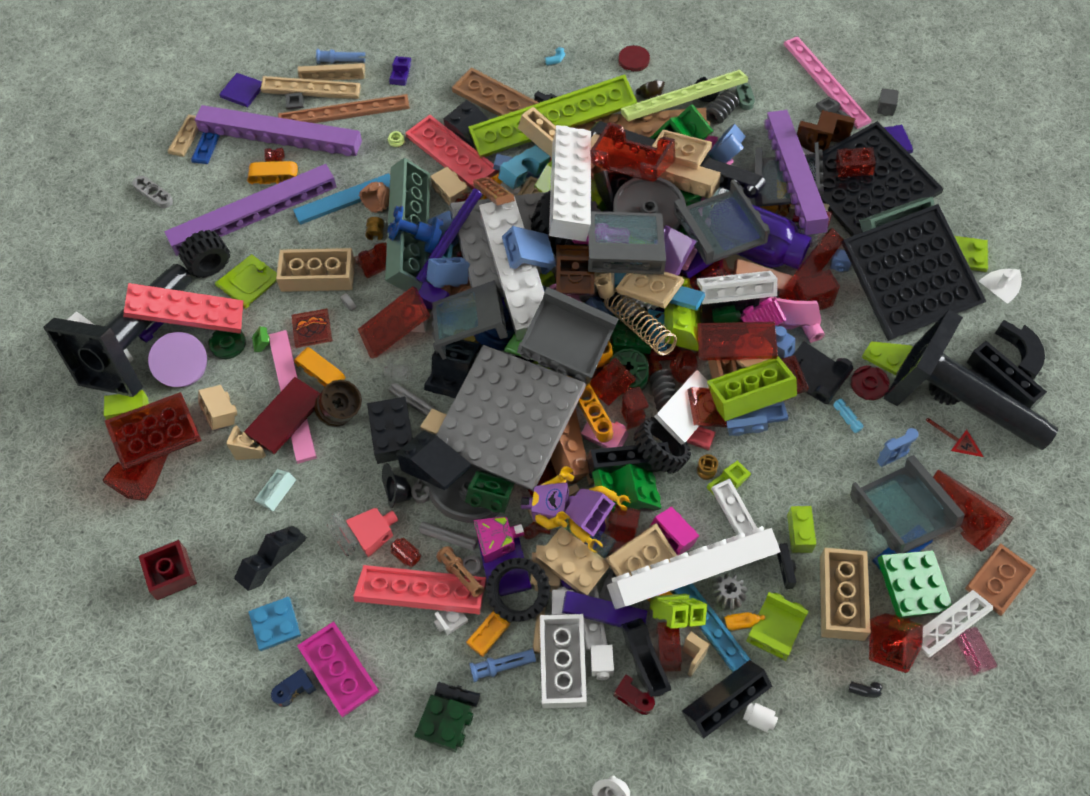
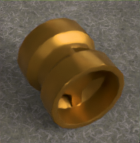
[365,217,384,240]
[697,454,718,480]

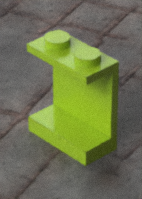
[746,592,808,661]

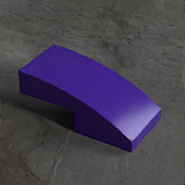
[389,56,411,86]

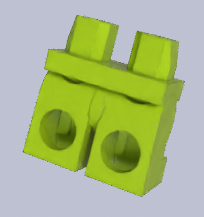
[650,594,707,629]

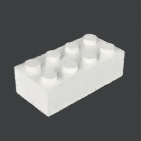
[540,614,587,708]

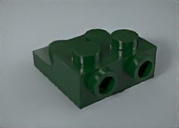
[465,471,515,513]
[414,694,474,752]

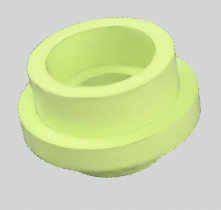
[388,131,405,147]

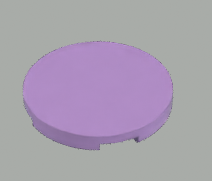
[148,332,207,388]

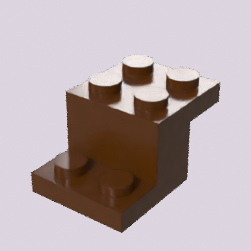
[797,110,856,153]
[556,245,595,296]

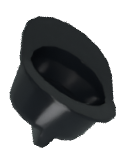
[382,463,412,508]

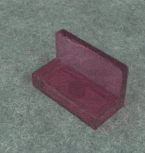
[955,627,997,675]

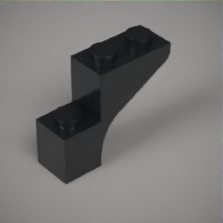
[234,526,307,591]
[621,618,671,697]

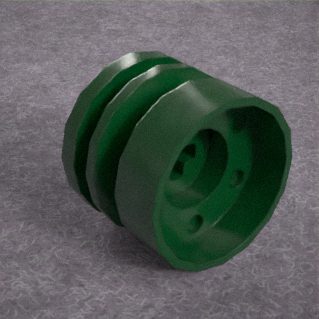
[608,349,649,396]

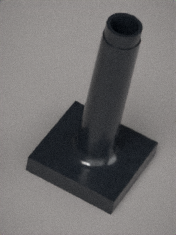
[43,264,192,397]
[883,309,1058,450]

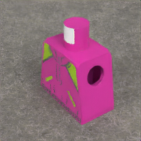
[474,516,525,563]

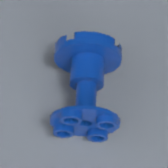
[387,206,443,253]

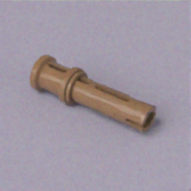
[436,546,484,597]

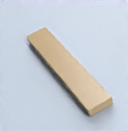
[261,76,361,99]

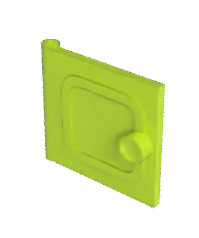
[215,254,277,309]

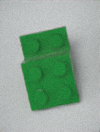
[650,104,714,140]
[592,464,662,516]

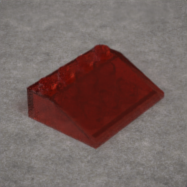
[104,392,202,471]

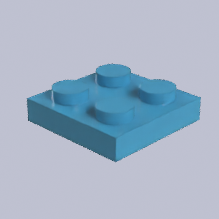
[248,596,301,651]

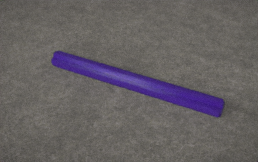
[416,188,482,283]

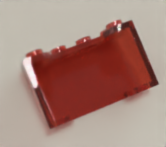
[590,122,676,182]

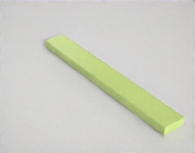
[621,70,748,121]

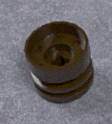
[314,379,362,427]

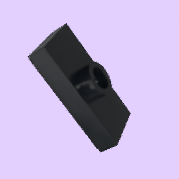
[777,543,797,590]

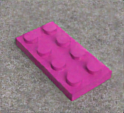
[297,621,379,718]

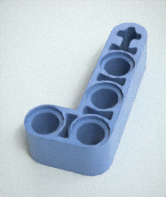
[708,124,746,163]

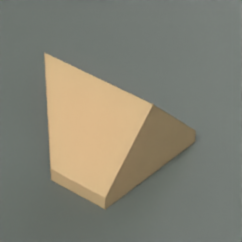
[226,425,266,460]

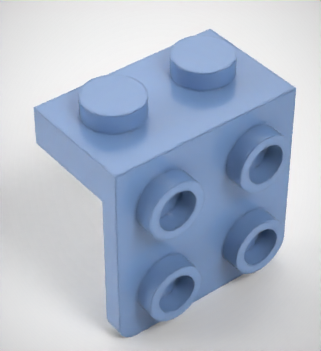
[727,407,768,436]

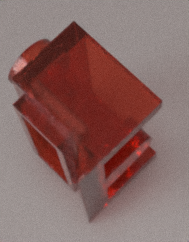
[621,387,649,430]
[656,622,682,672]

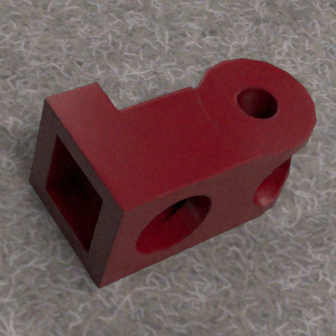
[613,674,655,715]

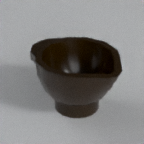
[635,81,665,100]

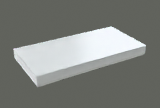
[654,370,716,445]

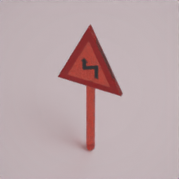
[926,418,984,457]

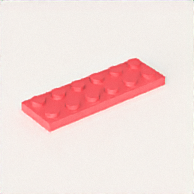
[405,115,499,190]
[123,283,243,333]
[354,565,486,614]

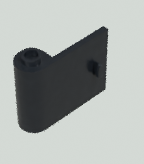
[786,341,854,404]

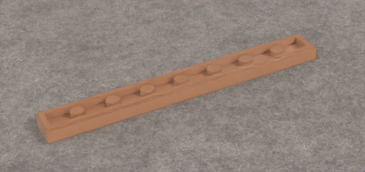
[278,94,410,123]

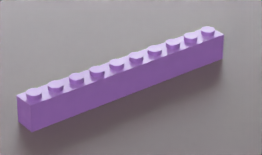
[195,105,362,156]
[764,110,829,235]
[164,164,337,256]

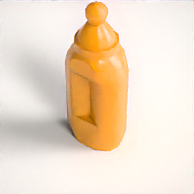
[724,612,765,631]

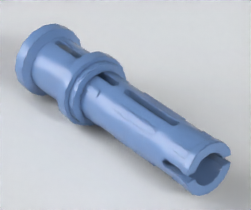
[316,49,365,64]
[469,648,536,682]

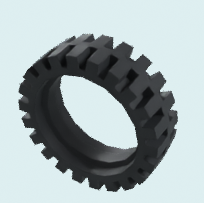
[633,417,691,474]
[486,558,551,622]

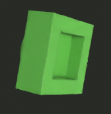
[252,326,270,352]

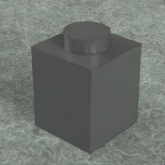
[877,88,899,116]

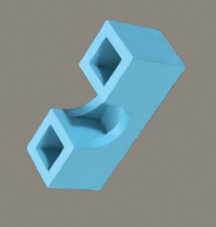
[498,145,550,190]

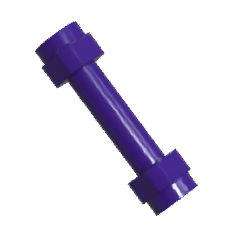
[138,322,164,343]

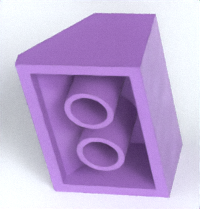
[656,225,696,276]

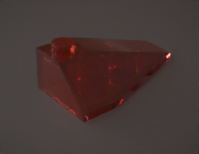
[102,428,177,501]
[933,470,1014,552]

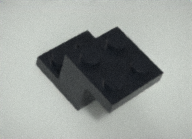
[424,335,480,398]

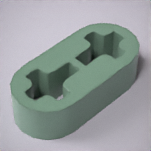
[736,83,755,110]

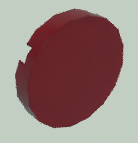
[618,45,650,72]
[851,365,890,401]

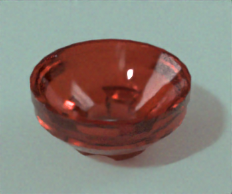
[670,350,698,384]

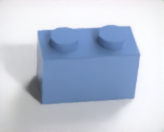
[426,257,470,288]

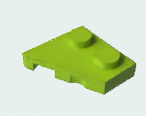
[954,236,988,272]
[861,341,913,375]

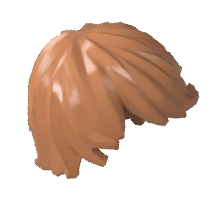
[359,182,390,213]

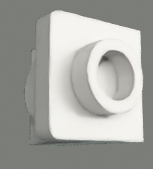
[434,611,468,636]

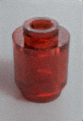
[391,538,421,567]

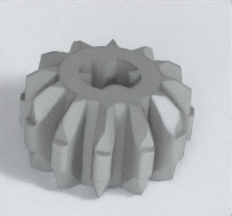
[711,573,747,610]

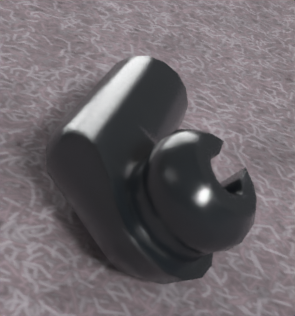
[849,681,883,698]

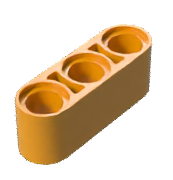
[247,161,298,185]
[293,347,346,387]

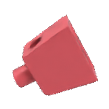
[346,508,399,557]

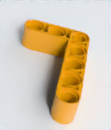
[566,341,613,442]

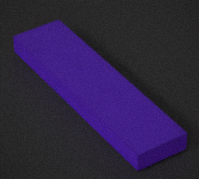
[562,591,647,628]

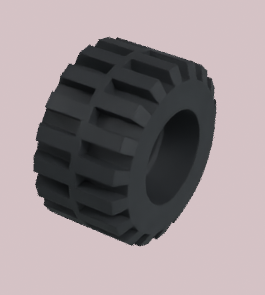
[179,230,230,278]

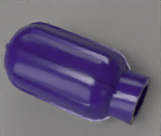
[707,198,812,270]

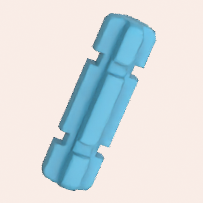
[833,399,864,433]

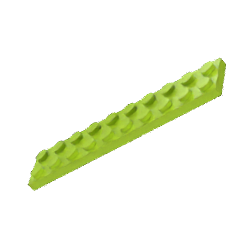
[468,74,637,159]

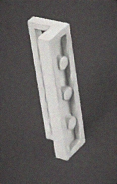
[697,271,778,304]
[909,590,993,658]

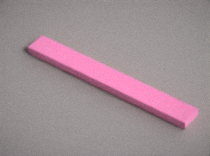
[784,36,872,129]
[269,330,317,464]

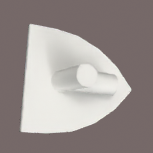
[979,269,1022,304]

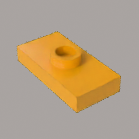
[466,611,510,658]

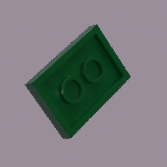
[610,315,651,354]

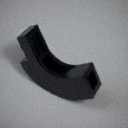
[995,320,1045,380]

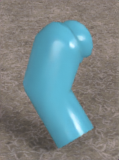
[545,47,565,66]

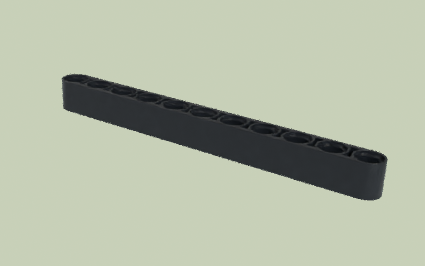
[589,121,766,198]

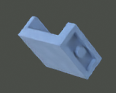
[502,226,556,275]

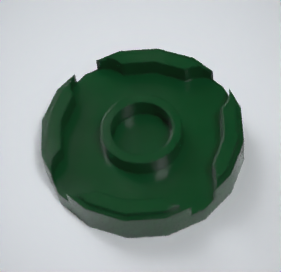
[208,330,246,360]

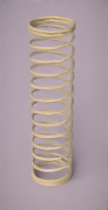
[604,288,677,355]

